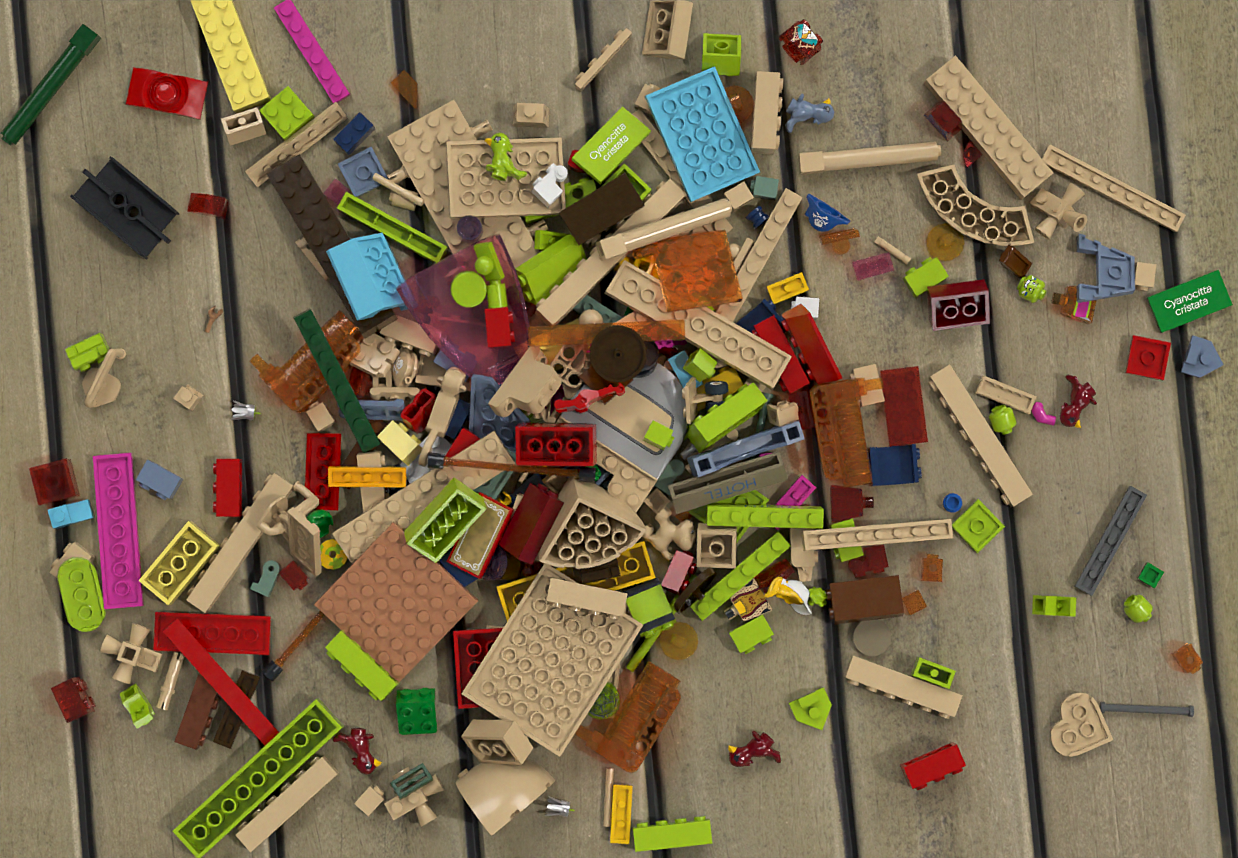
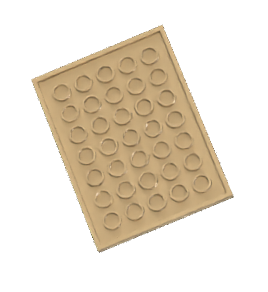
[462,563,643,757]

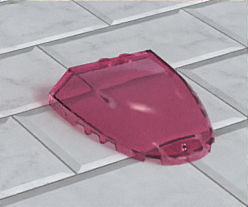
[396,233,532,384]

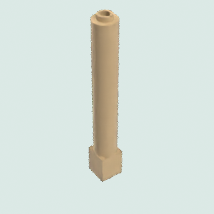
[798,141,941,175]
[595,199,732,261]

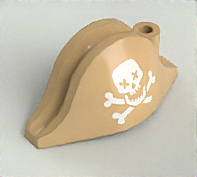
[391,347,419,387]

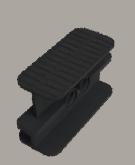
[70,156,179,260]

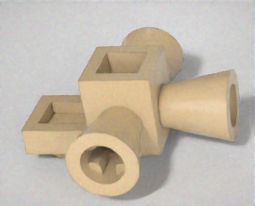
[1030,183,1087,240]
[100,623,163,684]
[384,767,445,827]

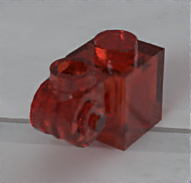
[848,544,889,578]

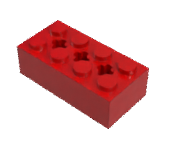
[515,423,597,466]

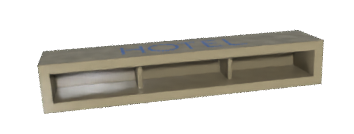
[668,451,788,514]

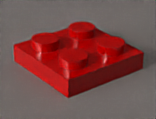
[1125,335,1171,381]

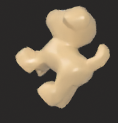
[641,506,697,561]

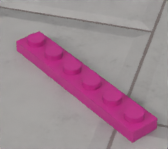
[274,0,350,104]

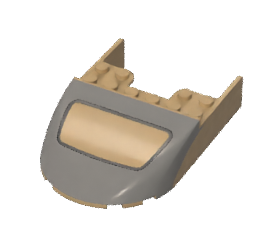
[519,363,689,513]

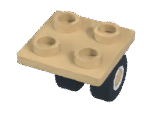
[682,377,728,424]

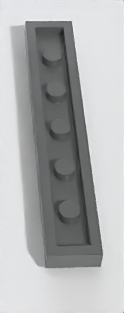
[1074,486,1147,596]

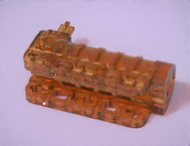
[249,309,361,413]
[810,377,884,488]

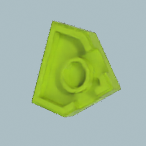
[789,687,832,730]

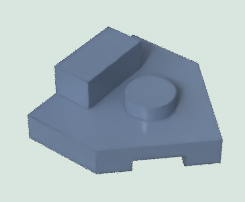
[1181,335,1224,378]

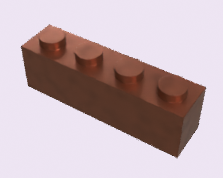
[174,673,220,750]

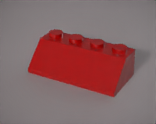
[781,304,843,384]

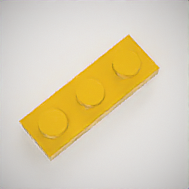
[610,784,633,844]

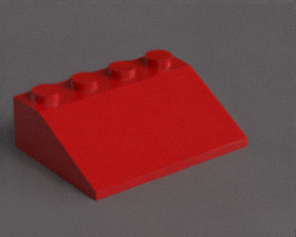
[453,628,503,709]

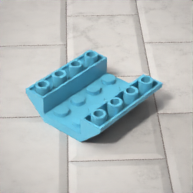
[326,233,417,321]

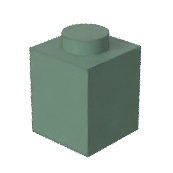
[750,176,779,201]

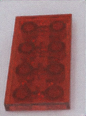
[880,366,928,447]

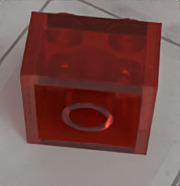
[29,458,80,506]
[51,677,96,723]

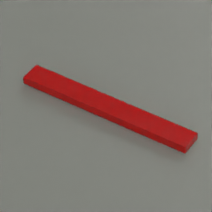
[163,618,279,745]

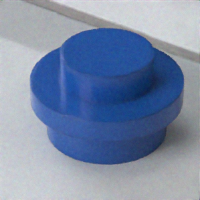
[943,493,962,513]

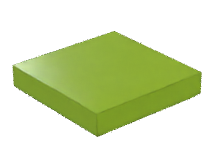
[952,499,1005,553]

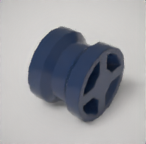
[745,206,769,229]

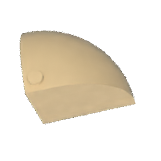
[539,472,646,569]
[456,759,555,836]

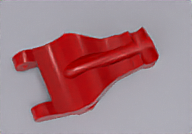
[554,382,625,414]

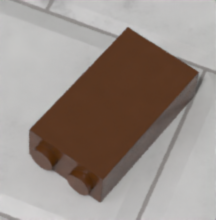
[826,575,904,625]

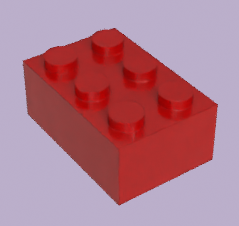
[900,742,966,790]

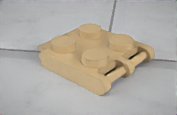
[343,334,400,378]

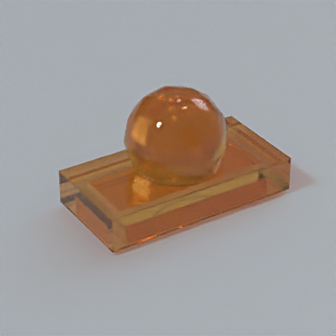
[819,228,860,255]

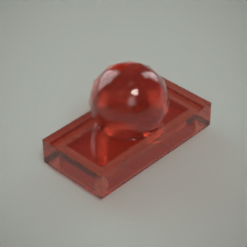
[349,366,373,398]

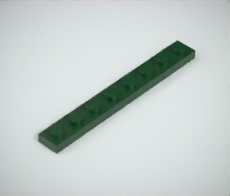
[293,308,380,453]

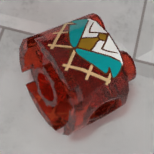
[779,19,823,65]

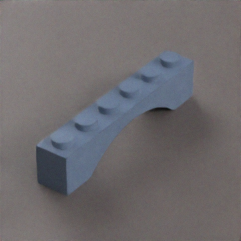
[687,421,805,477]

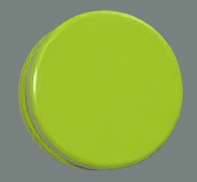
[450,271,487,308]

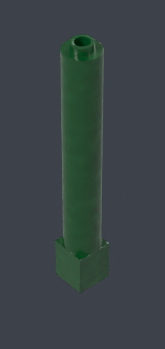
[1,24,101,146]

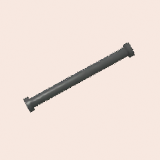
[1099,702,1194,717]

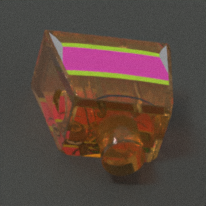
[1051,286,1097,325]

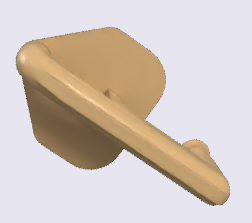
[82,348,126,408]

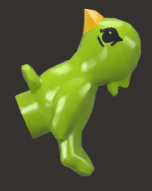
[484,133,527,181]

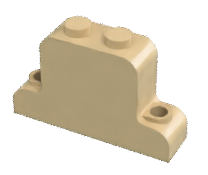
[488,344,562,417]

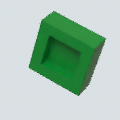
[1137,562,1164,589]

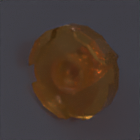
[725,85,754,123]

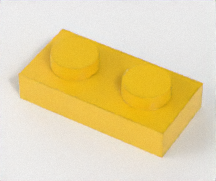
[766,272,809,304]

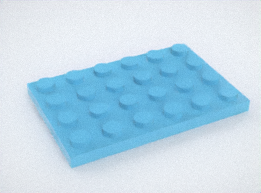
[644,66,760,202]

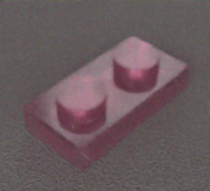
[852,252,894,281]

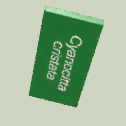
[1147,270,1233,333]

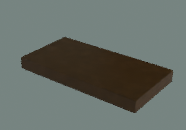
[559,173,645,246]

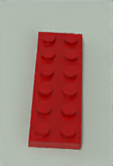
[153,612,271,655]

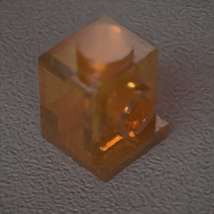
[921,554,943,582]
[1172,643,1203,674]

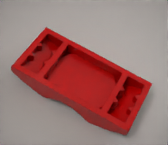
[126,67,208,120]

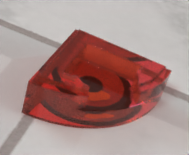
[963,141,983,168]

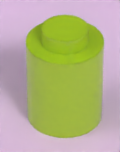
[486,280,508,309]

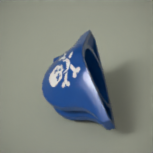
[805,194,850,232]

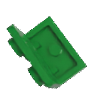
[396,688,437,735]

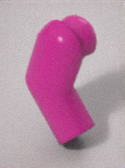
[1031,402,1056,426]

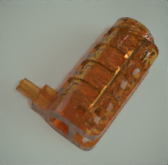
[575,661,681,773]

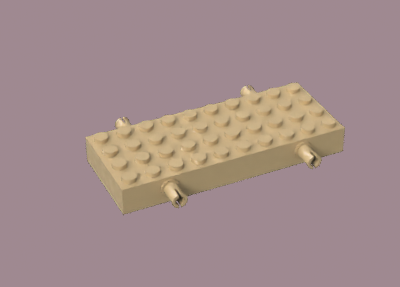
[387,100,549,305]

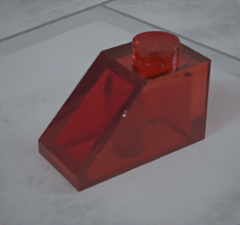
[187,193,229,219]

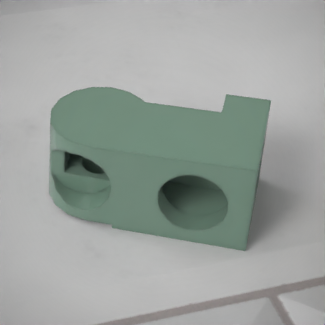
[654,459,684,496]
[250,560,281,597]

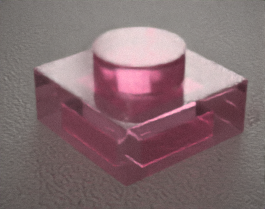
[324,178,351,205]

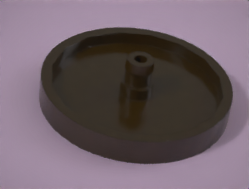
[590,325,647,382]
[672,567,717,614]

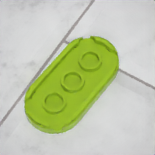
[57,557,106,632]

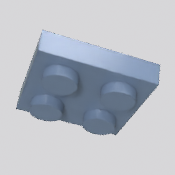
[338,146,389,198]

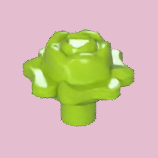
[808,587,827,607]

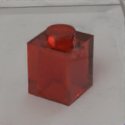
[279,560,310,591]

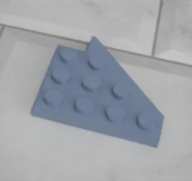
[469,374,532,453]

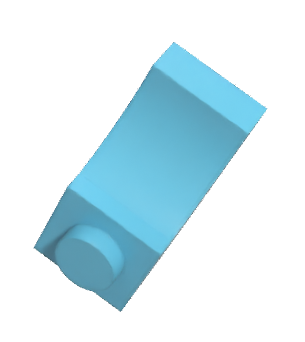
[48,499,94,529]

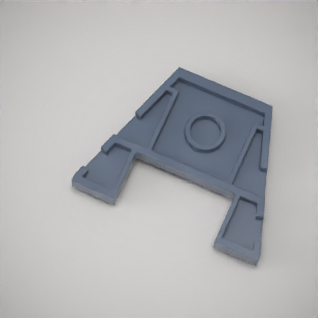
[1077,234,1135,303]

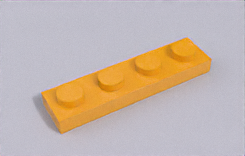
[328,466,406,487]

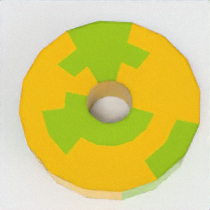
[320,539,348,570]

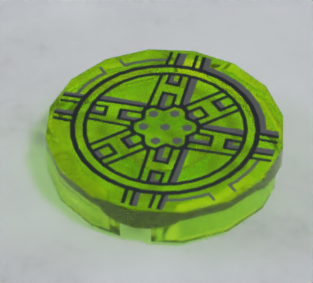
[588,682,620,720]

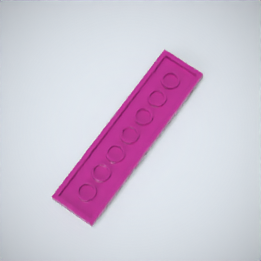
[93,453,144,609]

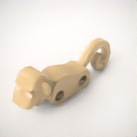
[418,367,467,467]

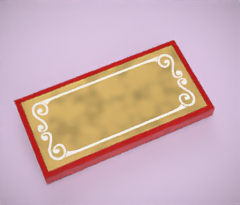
[447,492,514,579]

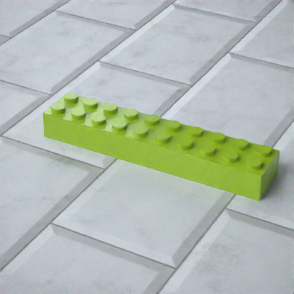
[173,698,344,858]

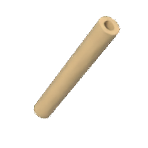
[372,173,425,206]
[603,768,614,827]

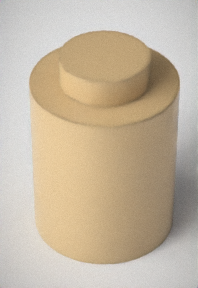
[389,189,419,211]

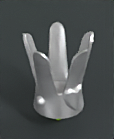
[231,400,261,420]
[545,796,575,817]

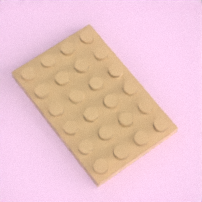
[446,138,566,219]

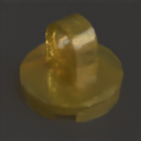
[926,223,965,262]
[660,622,698,660]

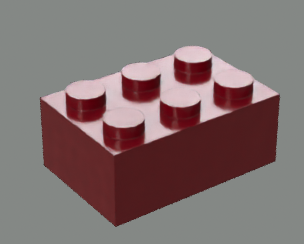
[927,279,990,331]

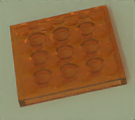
[650,230,743,312]

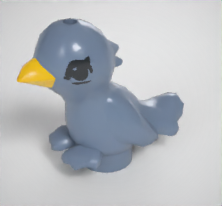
[785,94,834,133]

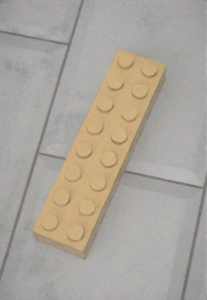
[924,55,1053,200]

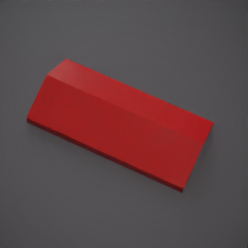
[304,433,341,511]

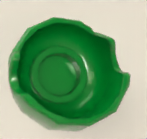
[306,509,333,538]

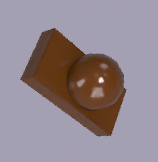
[999,244,1033,279]

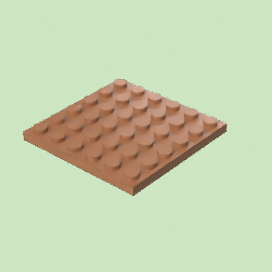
[314,521,478,682]

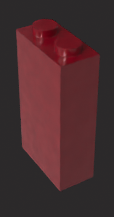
[498,483,564,565]

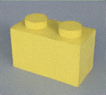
[377,420,422,466]

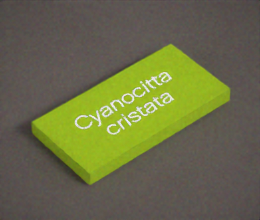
[572,106,651,184]

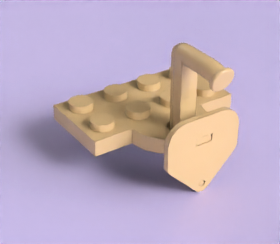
[257,481,321,577]

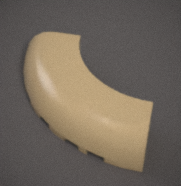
[917,165,1034,246]

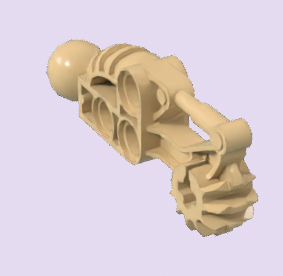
[526,309,603,423]

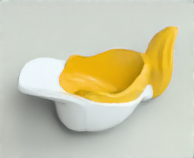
[764,577,812,615]

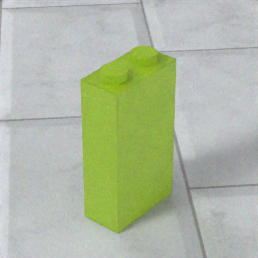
[515,234,587,305]

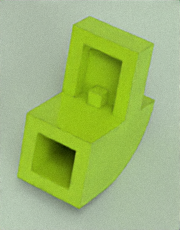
[1032,595,1076,617]
[120,683,155,729]

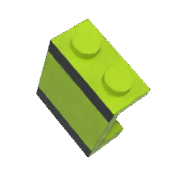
[622,577,677,638]

